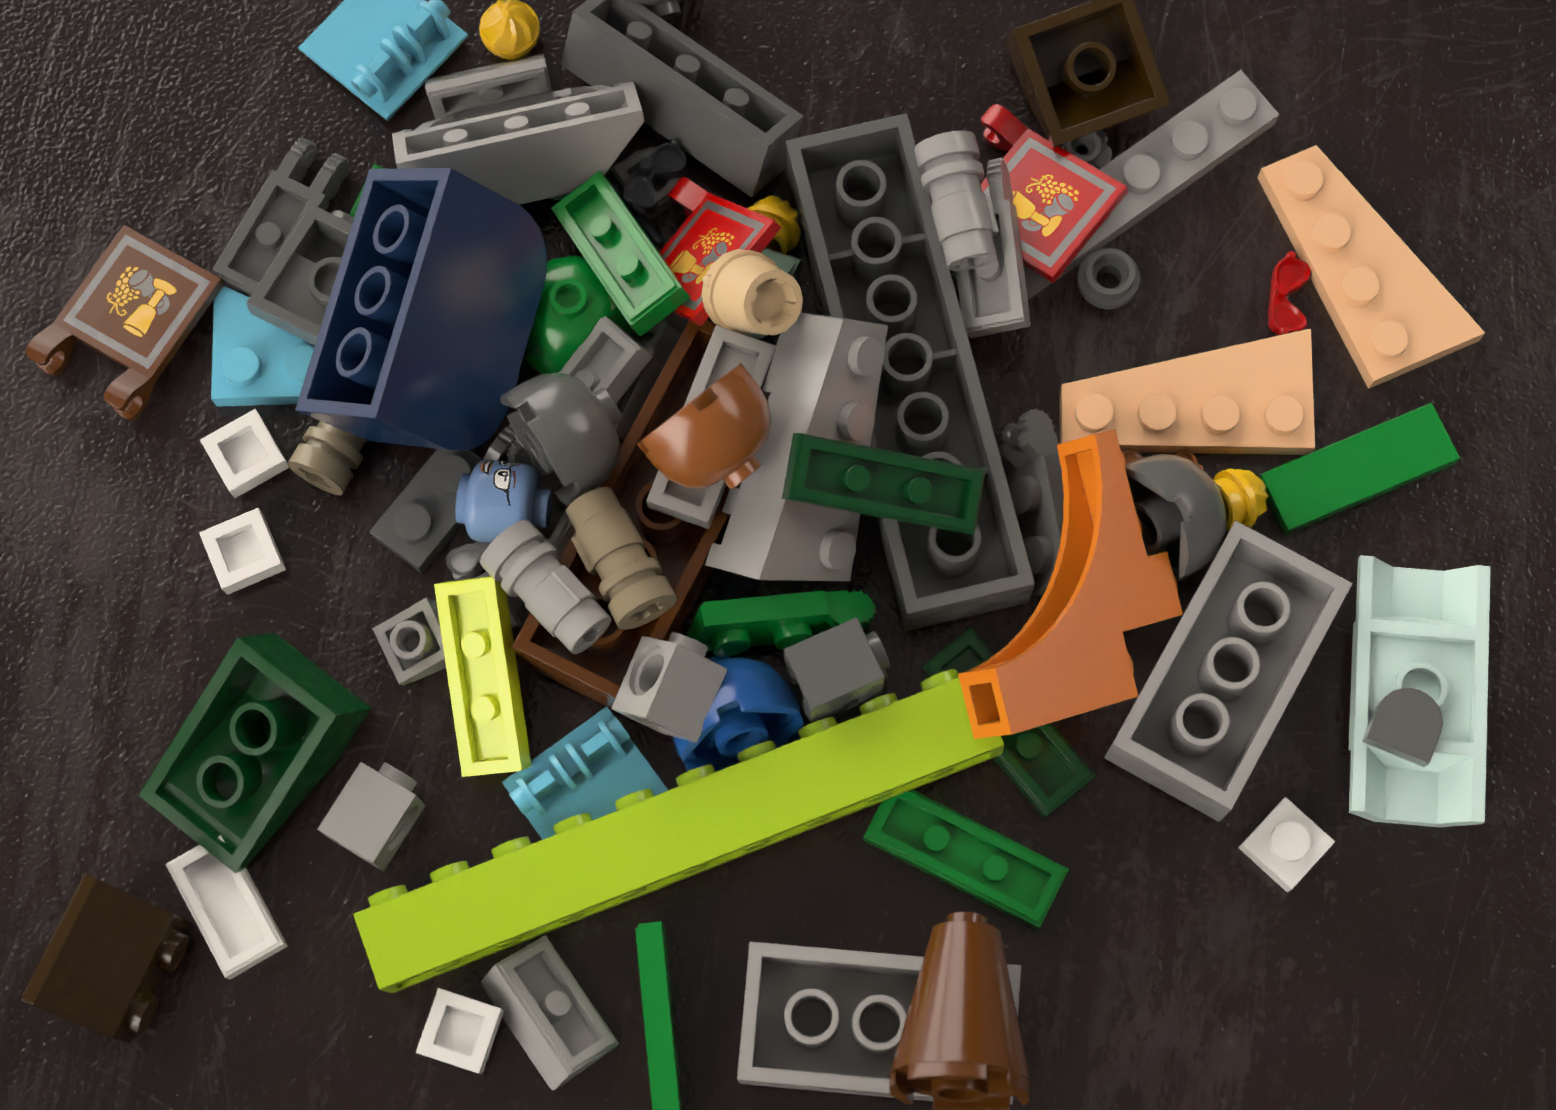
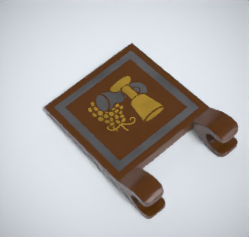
[26,225,225,421]

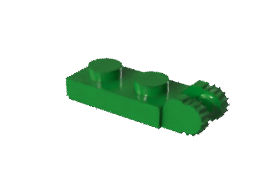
[687,590,877,657]

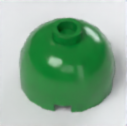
[524,255,633,374]

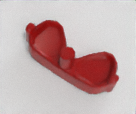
[1268,251,1312,336]

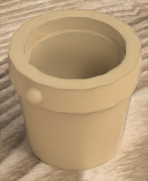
[701,249,803,335]

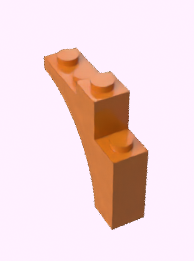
[958,429,1183,739]

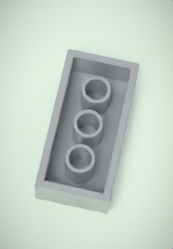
[1104,521,1353,822]
[737,942,1021,1105]

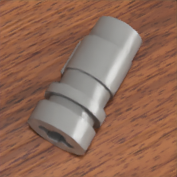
[914,131,999,271]
[480,520,612,654]

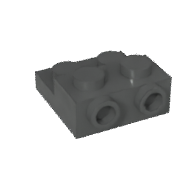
[246,204,354,345]

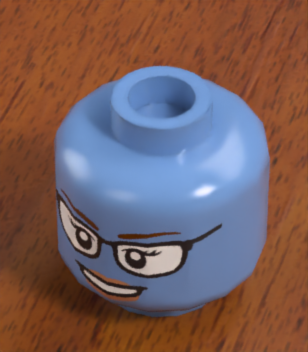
[455,460,553,543]

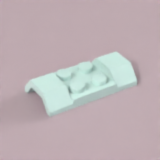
[1349,555,1490,827]

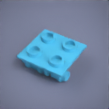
[298,0,468,121]
[502,706,669,840]

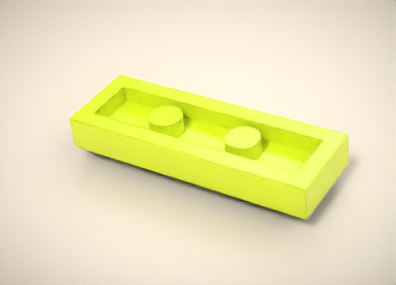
[434,576,532,777]

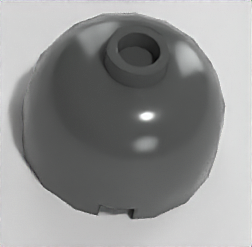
[500,373,623,507]
[1126,454,1227,581]

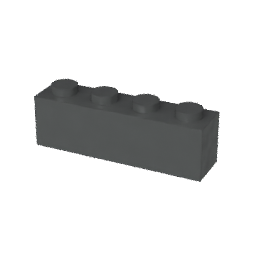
[561,0,804,197]

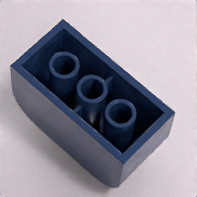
[295,168,547,451]

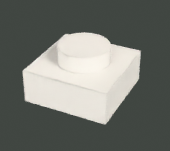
[200,409,289,498]
[199,508,286,595]
[1238,797,1335,893]
[416,988,504,1075]

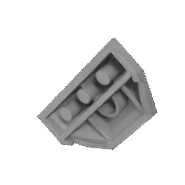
[392,81,644,205]

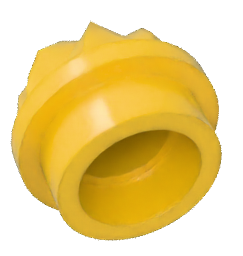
[479,0,540,60]
[747,195,801,254]
[1213,469,1268,530]

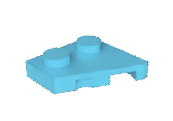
[211,286,315,407]

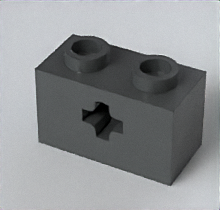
[784,617,890,725]

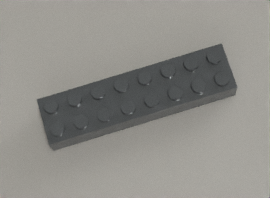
[786,113,1035,632]

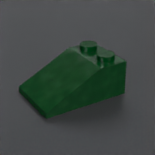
[139,633,371,873]

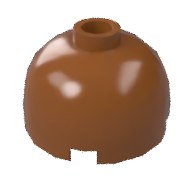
[637,363,772,490]

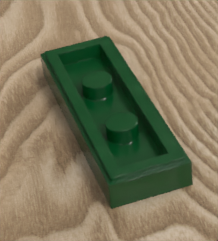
[782,433,986,535]
[921,627,1096,820]

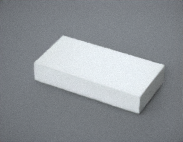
[165,835,288,980]

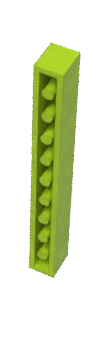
[353,669,1004,994]

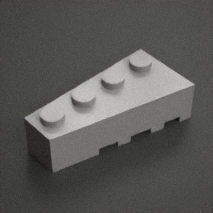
[705,312,888,581]

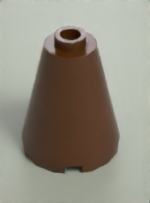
[889,912,1031,1110]

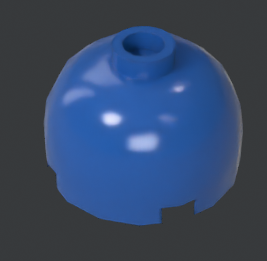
[673,656,804,772]

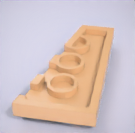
[1258,145,1485,389]
[1059,328,1315,455]

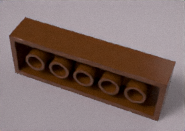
[512,320,768,708]

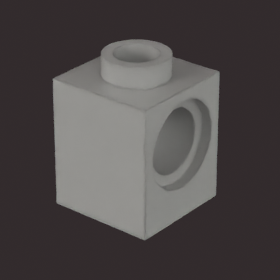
[611,632,728,743]
[318,762,426,872]

